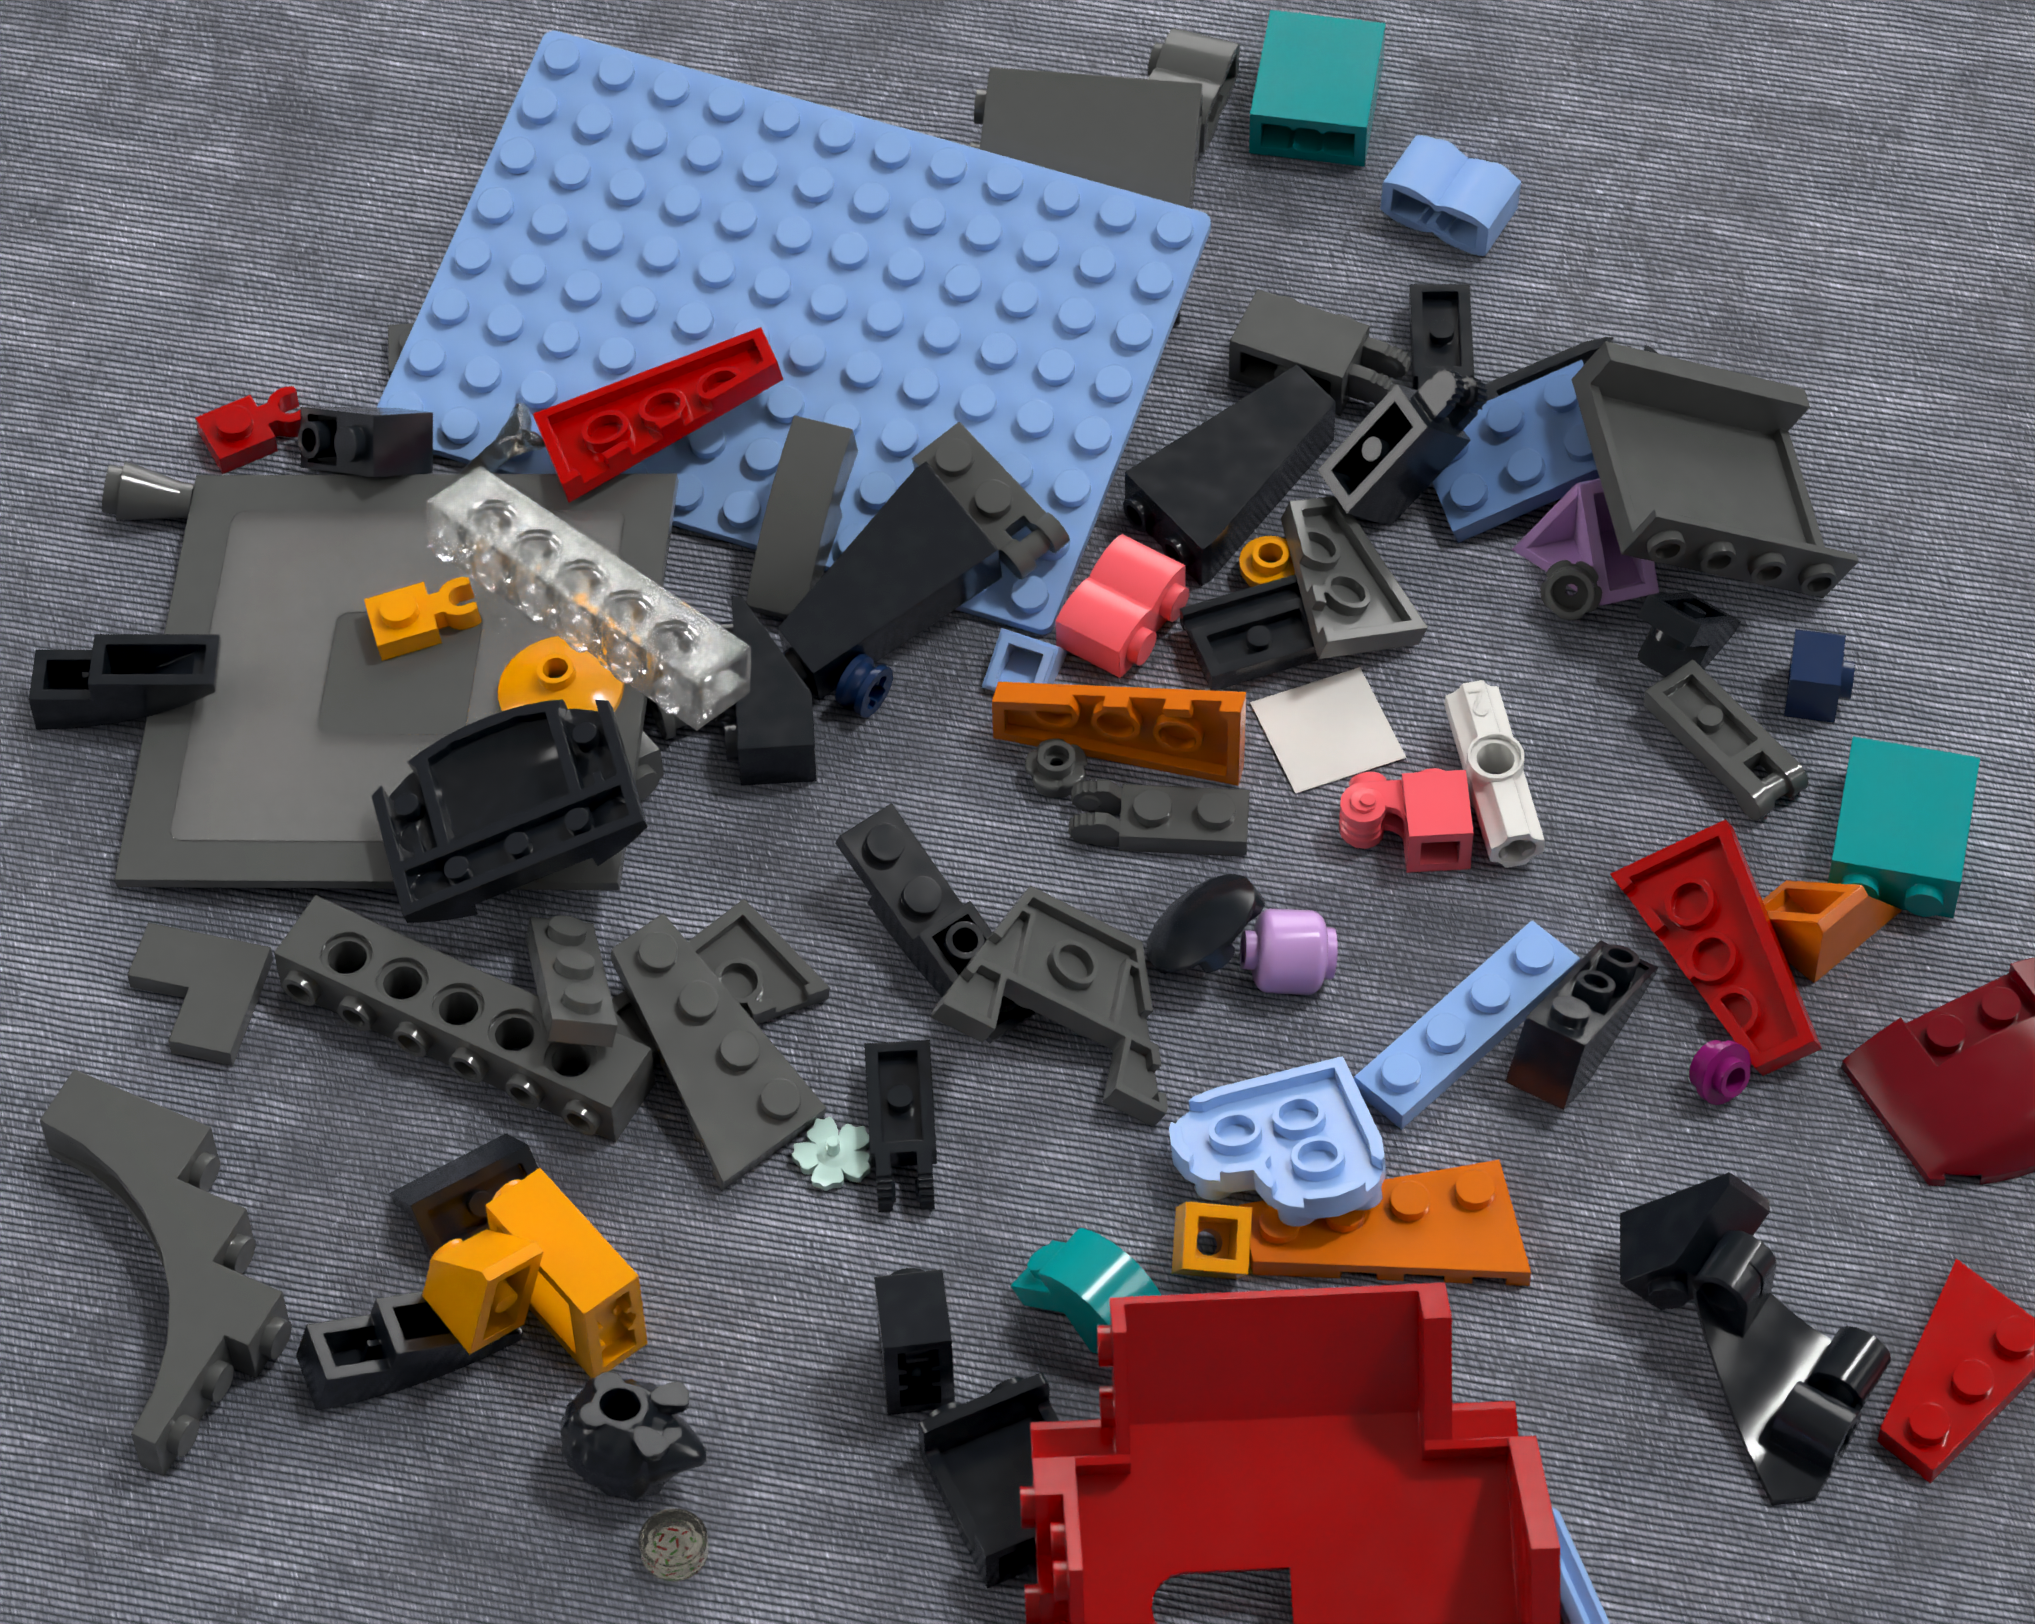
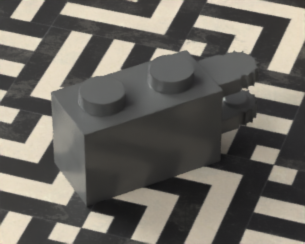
[1229,289,1412,416]

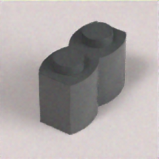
[1148,27,1240,153]

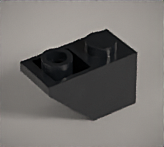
[298,406,433,477]

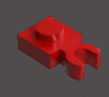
[195,386,300,474]

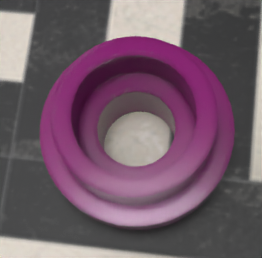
[1689,1040,1751,1105]

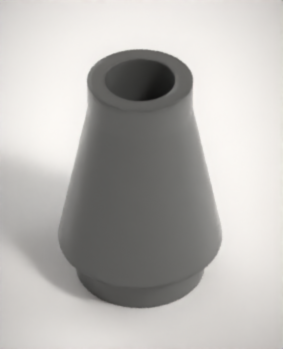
[102,461,194,521]

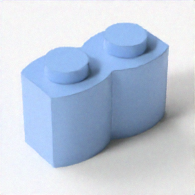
[1380,135,1521,256]

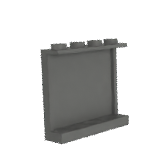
[969,67,1203,324]
[1571,341,1859,598]

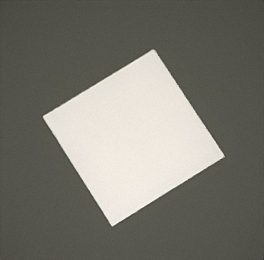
[1250,667,1407,794]

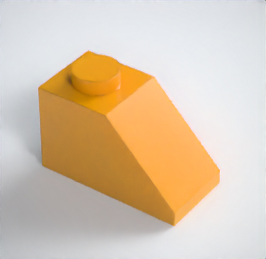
[422,1229,544,1355]

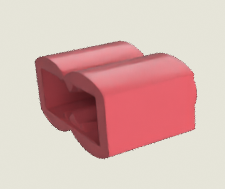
[1055,534,1189,678]

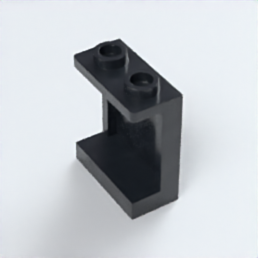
[918,1373,1059,1589]

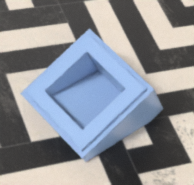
[982,628,1067,692]

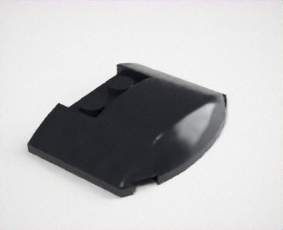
[371,699,648,923]

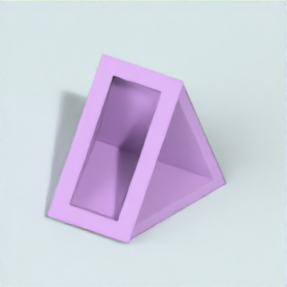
[1512,478,1659,606]

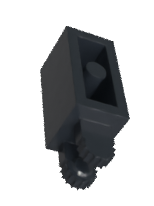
[1317,368,1488,526]

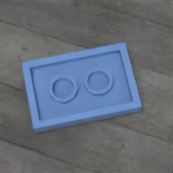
[1432,360,1600,543]

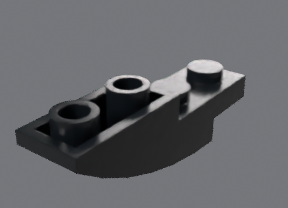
[835,803,1037,1043]

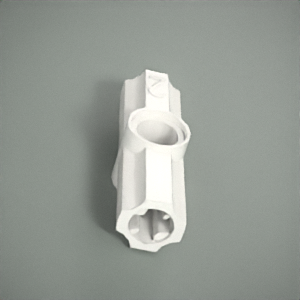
[1445,680,1545,868]

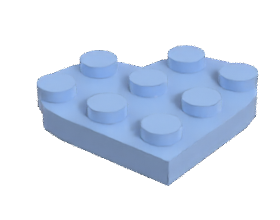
[1169,1056,1386,1227]

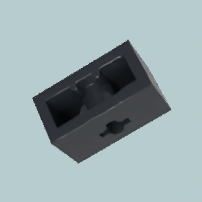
[874,1268,955,1415]

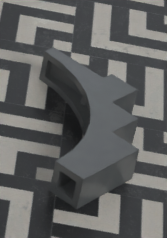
[40,1069,292,1476]

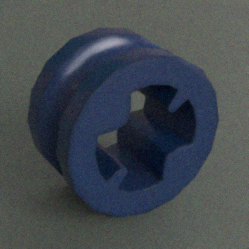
[835,654,893,718]

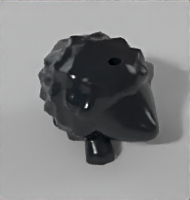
[560,1371,707,1502]

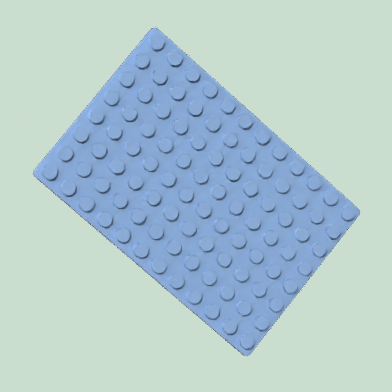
[377,31,1211,635]

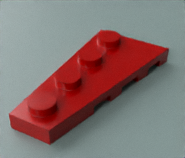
[533,327,783,503]
[1610,819,1822,1076]

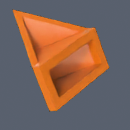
[1763,880,1902,983]

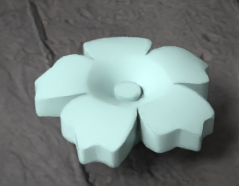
[792,1117,871,1191]

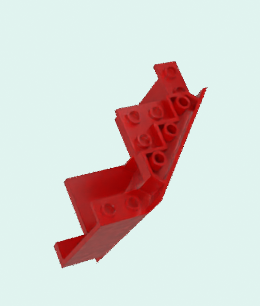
[1020,1283,1560,1624]

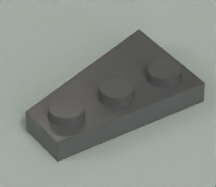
[1281,496,1428,659]
[612,899,830,1062]

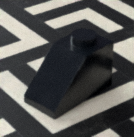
[1620,1172,1770,1311]

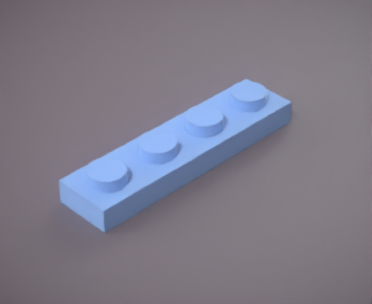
[1354,920,1580,1130]

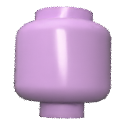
[1240,909,1338,995]

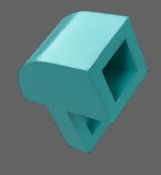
[1011,1228,1162,1353]

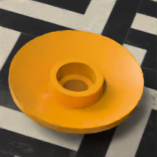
[498,635,624,712]

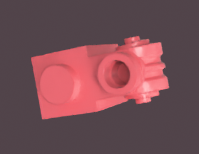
[1339,768,1474,873]

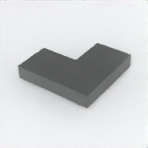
[127,922,274,1066]

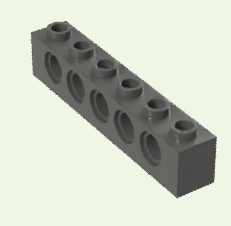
[274,895,656,1142]

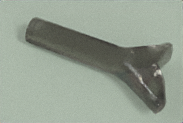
[457,402,545,474]

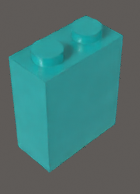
[1249,10,1386,167]
[1828,736,1980,918]

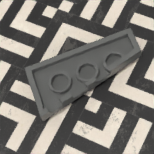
[610,913,827,1192]

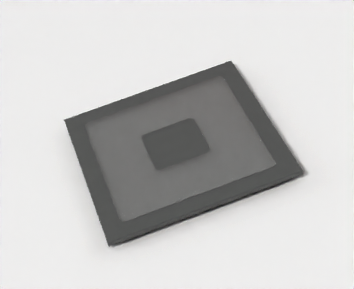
[114,473,679,890]

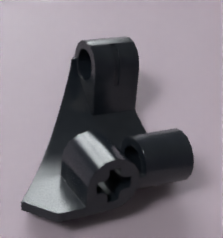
[1692,1230,1891,1506]

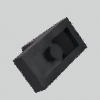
[1637,592,1741,677]

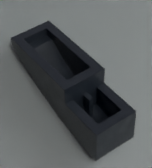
[29,634,222,730]
[296,1291,523,1411]

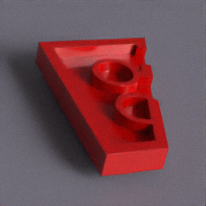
[1877,1258,2035,1484]

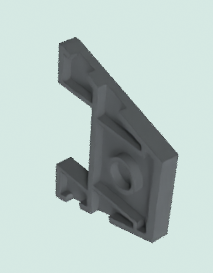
[931,885,1168,1127]

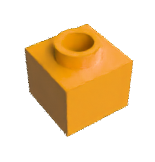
[1171,1201,1252,1280]

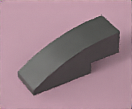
[746,415,858,619]

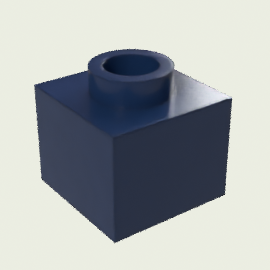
[1784,629,1855,723]

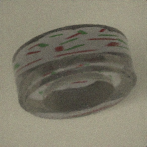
[639,1508,709,1581]

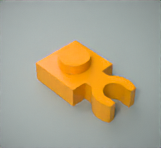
[364,577,482,661]

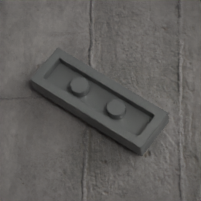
[525,915,618,1047]

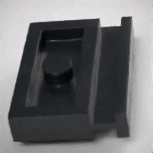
[1180,574,1320,691]

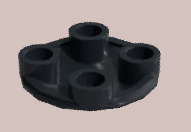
[1147,874,1265,974]

